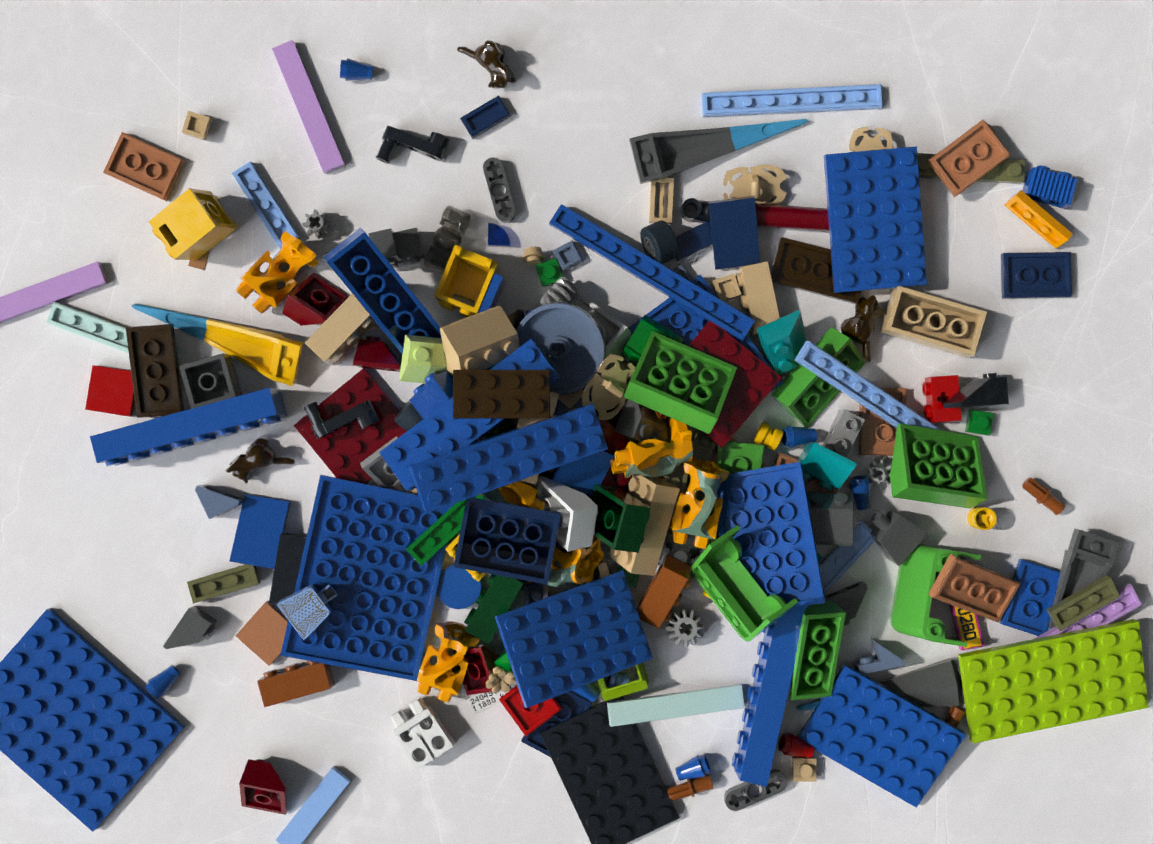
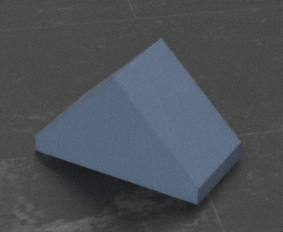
[195,485,243,519]

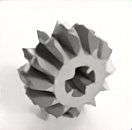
[540,277,578,305]
[665,607,705,647]

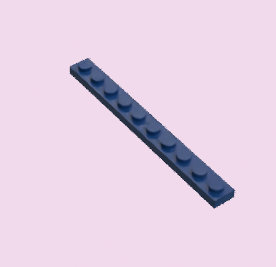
[549,204,755,341]

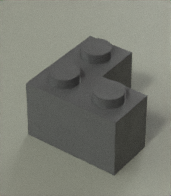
[368,227,425,268]

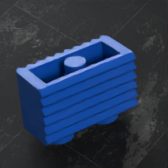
[1022,166,1079,209]
[409,371,453,419]

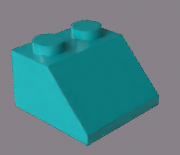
[757,310,807,375]
[797,442,857,491]

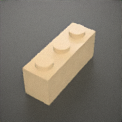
[736,261,780,336]

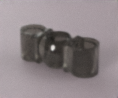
[424,206,471,274]

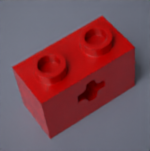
[922,375,962,423]

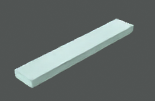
[46,302,183,361]
[607,684,744,727]

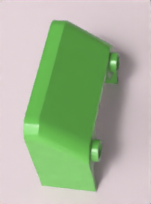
[691,525,798,642]
[890,544,981,647]

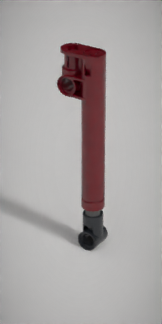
[680,198,829,231]

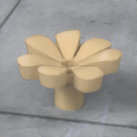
[486,666,516,693]

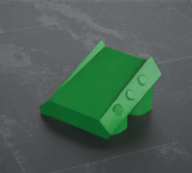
[622,315,684,364]

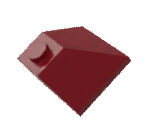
[282,272,349,326]
[353,336,401,372]
[453,646,509,695]
[239,759,287,815]

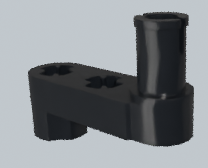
[376,126,450,164]
[304,400,381,439]

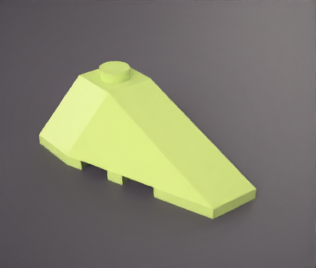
[399,335,493,383]

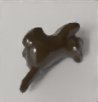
[457,40,516,88]
[841,295,886,362]
[225,438,295,484]

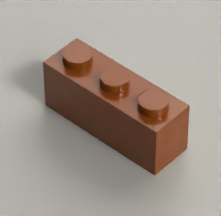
[637,555,692,629]
[257,661,335,708]

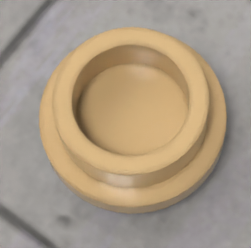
[522,246,545,265]

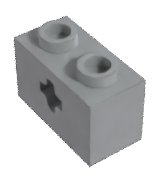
[821,410,865,458]

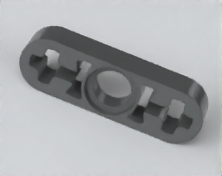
[483,157,516,223]
[724,769,787,811]

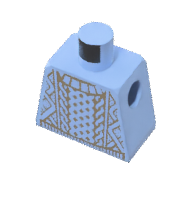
[277,584,337,640]

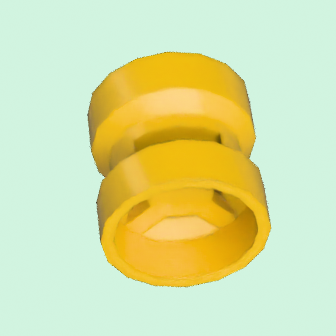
[753,421,784,451]
[967,507,997,530]

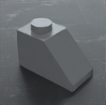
[825,581,868,626]
[163,606,218,649]

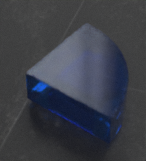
[488,223,511,247]

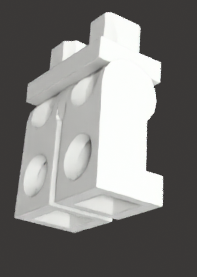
[391,697,456,770]

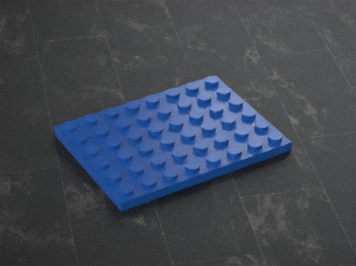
[280,475,455,681]
[0,608,186,832]

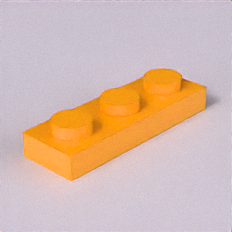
[1004,190,1073,249]

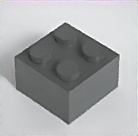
[179,353,242,409]

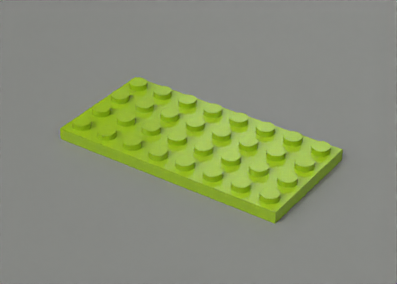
[958,619,1149,744]

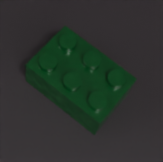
[590,484,651,553]
[464,574,525,644]

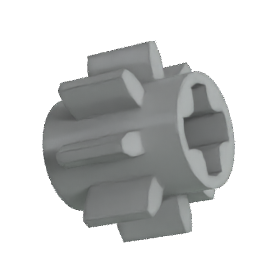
[302,209,332,239]
[867,455,892,484]

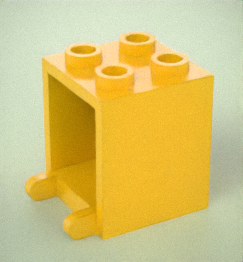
[149,188,238,260]
[434,245,501,317]

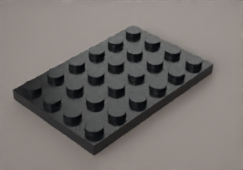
[540,696,680,844]

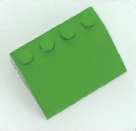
[623,331,737,434]
[890,423,987,509]

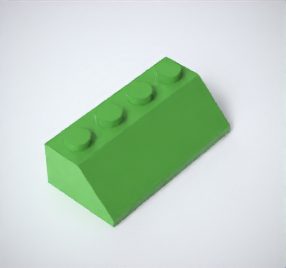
[771,327,866,428]
[789,600,846,700]

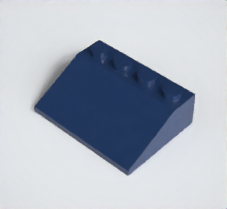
[453,497,561,585]

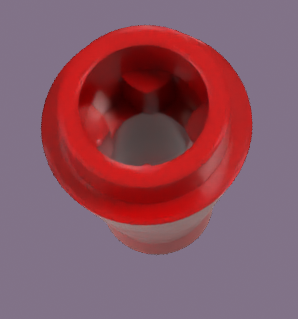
[778,733,814,758]

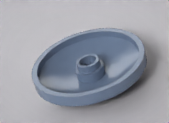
[516,302,606,395]

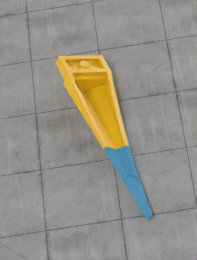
[132,303,303,386]

